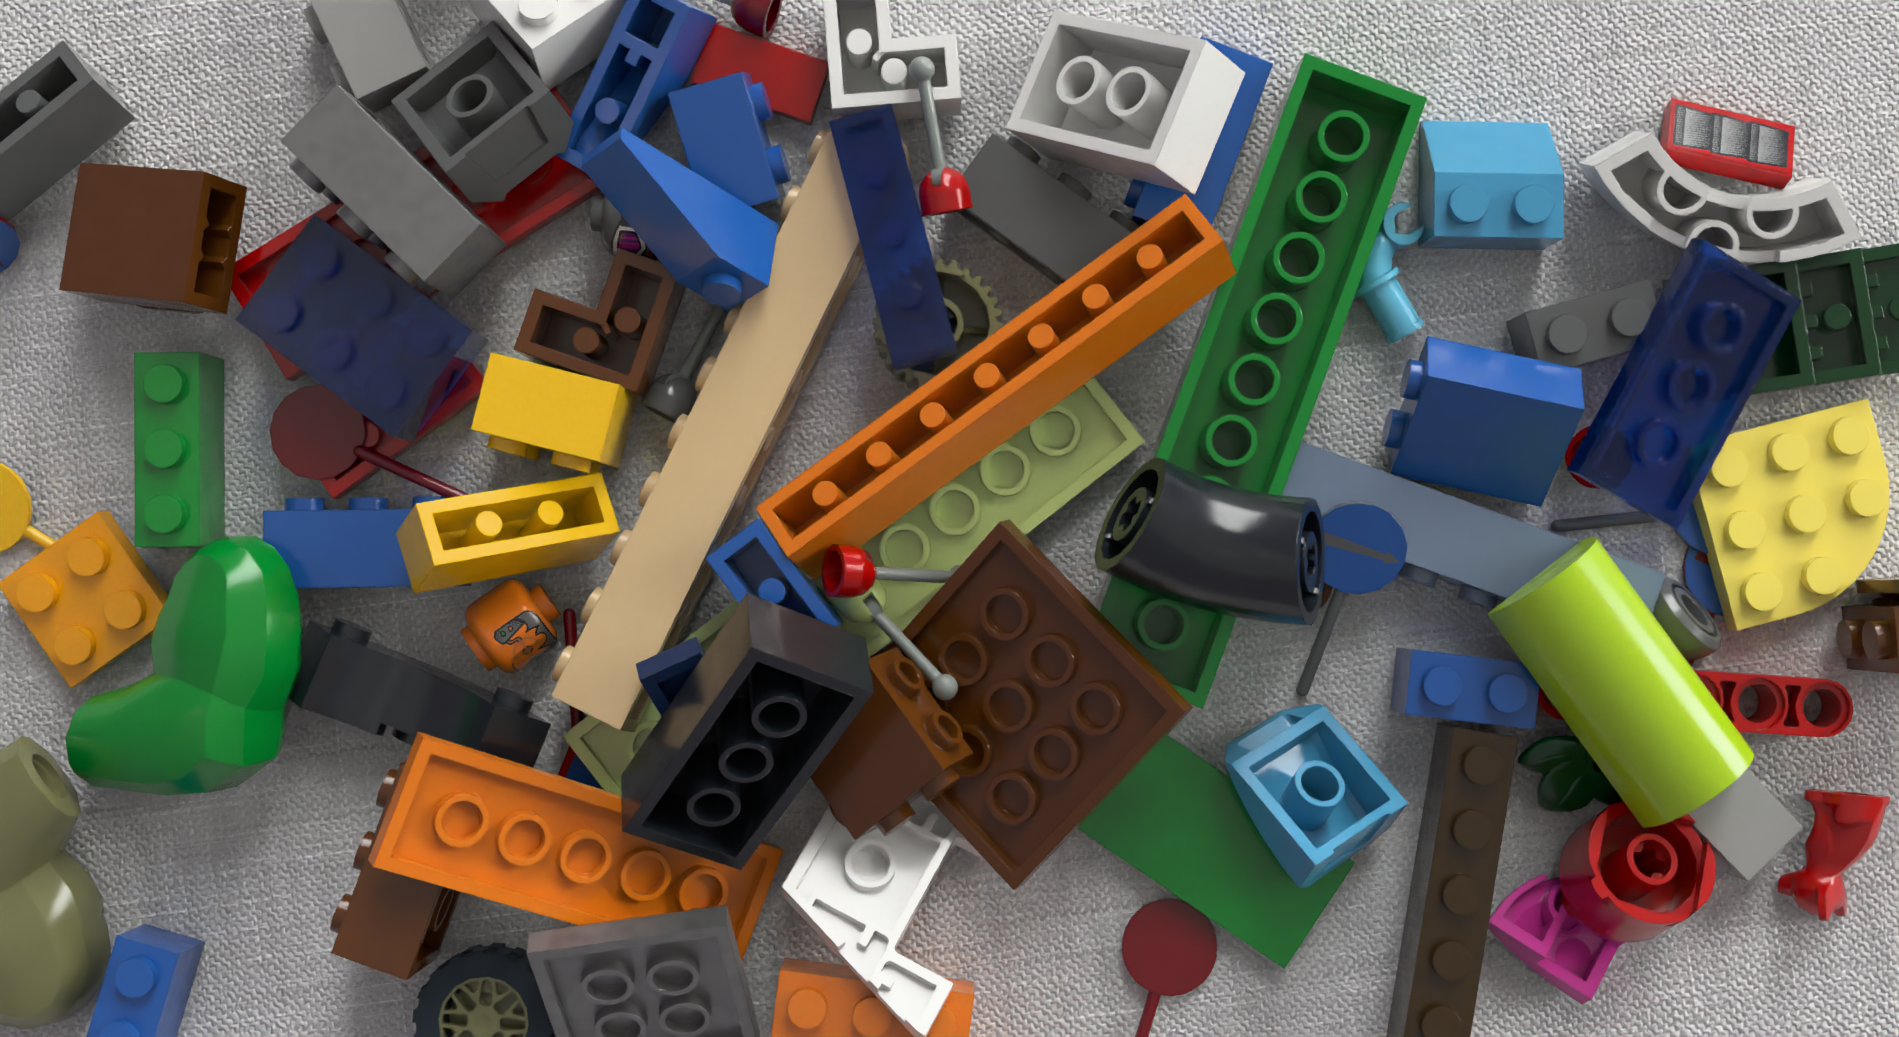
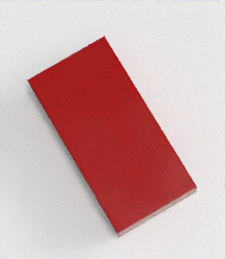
[690,24,829,126]

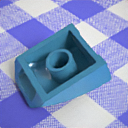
[1225,704,1408,888]

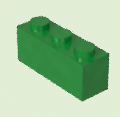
[134,352,225,549]

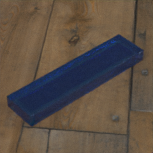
[829,104,959,371]

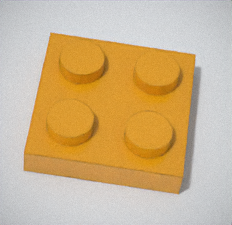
[0,510,168,688]

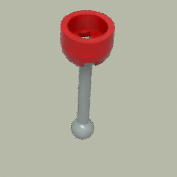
[909,56,973,217]
[821,544,961,598]

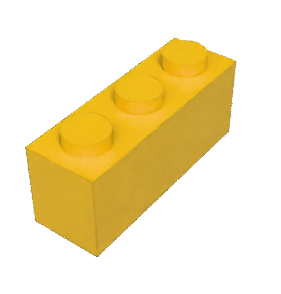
[396,473,620,594]

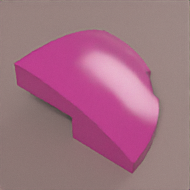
[1488,874,1626,1004]

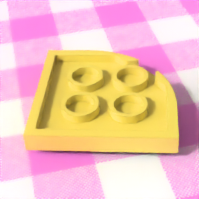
[1678,398,1890,631]

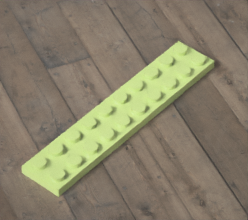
[562,377,1145,796]

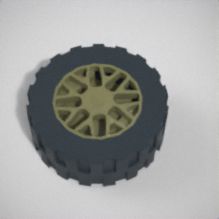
[412,942,556,1037]

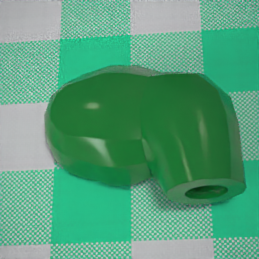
[65,535,302,795]

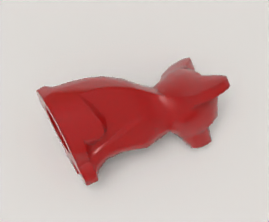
[1777,789,1890,921]

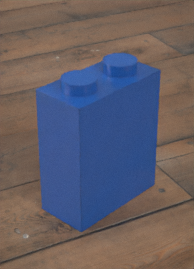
[1382,336,1585,507]

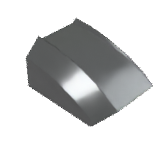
[391,22,574,203]

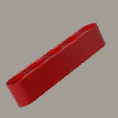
[1536,669,1854,737]

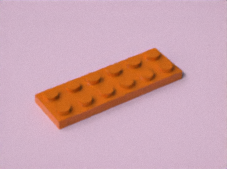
[368,732,784,961]

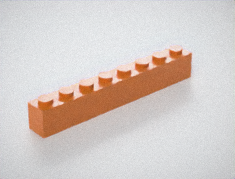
[755,194,1236,580]

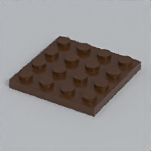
[885,519,1194,890]

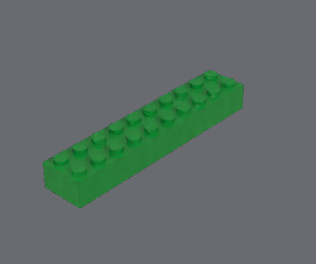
[1096,53,1427,709]

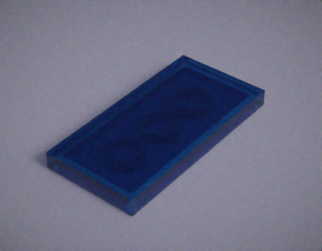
[1567,238,1802,530]

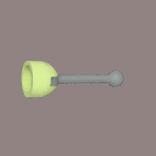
[829,580,958,700]

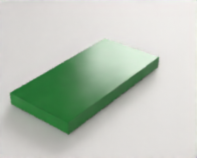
[1077,735,1355,969]

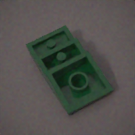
[1662,243,1899,406]

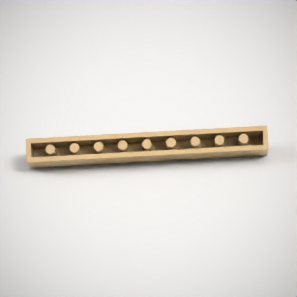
[551,114,912,732]

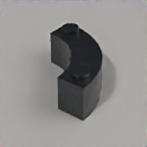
[290,618,551,768]

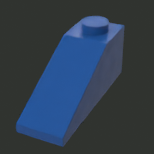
[556,0,718,172]
[581,128,778,311]

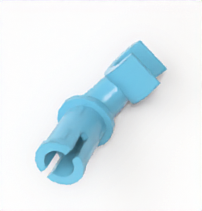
[1355,202,1425,344]

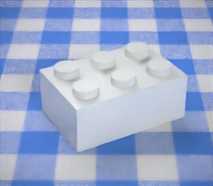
[1006,10,1245,195]

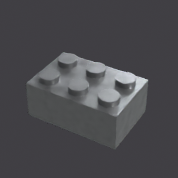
[280,84,507,299]

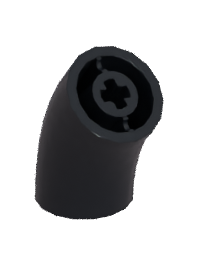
[1094,458,1325,626]

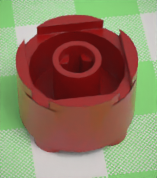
[1559,800,1716,942]

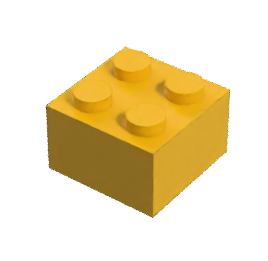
[471,352,638,474]

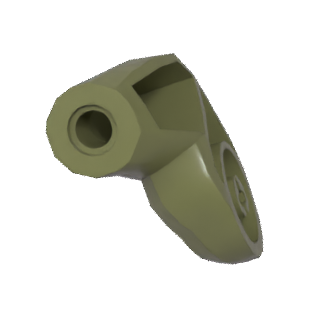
[0,736,111,1029]

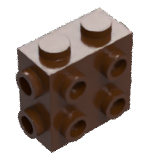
[811,647,973,840]

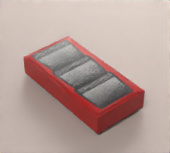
[1660,98,1795,189]

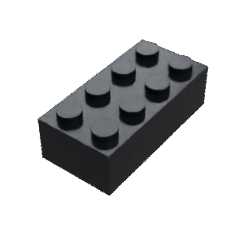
[621,593,874,870]

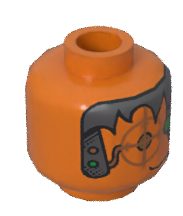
[460,578,561,674]

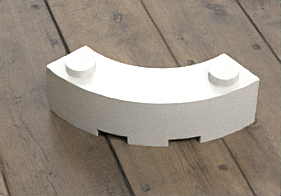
[1578,131,1862,263]

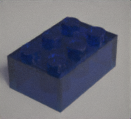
[235,214,488,442]

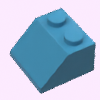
[1418,121,1564,250]

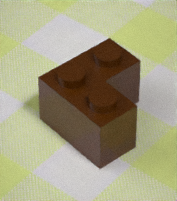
[513,248,686,397]

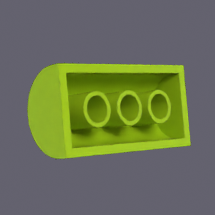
[1487,536,1754,828]

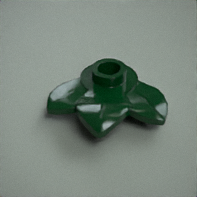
[1518,734,1622,812]

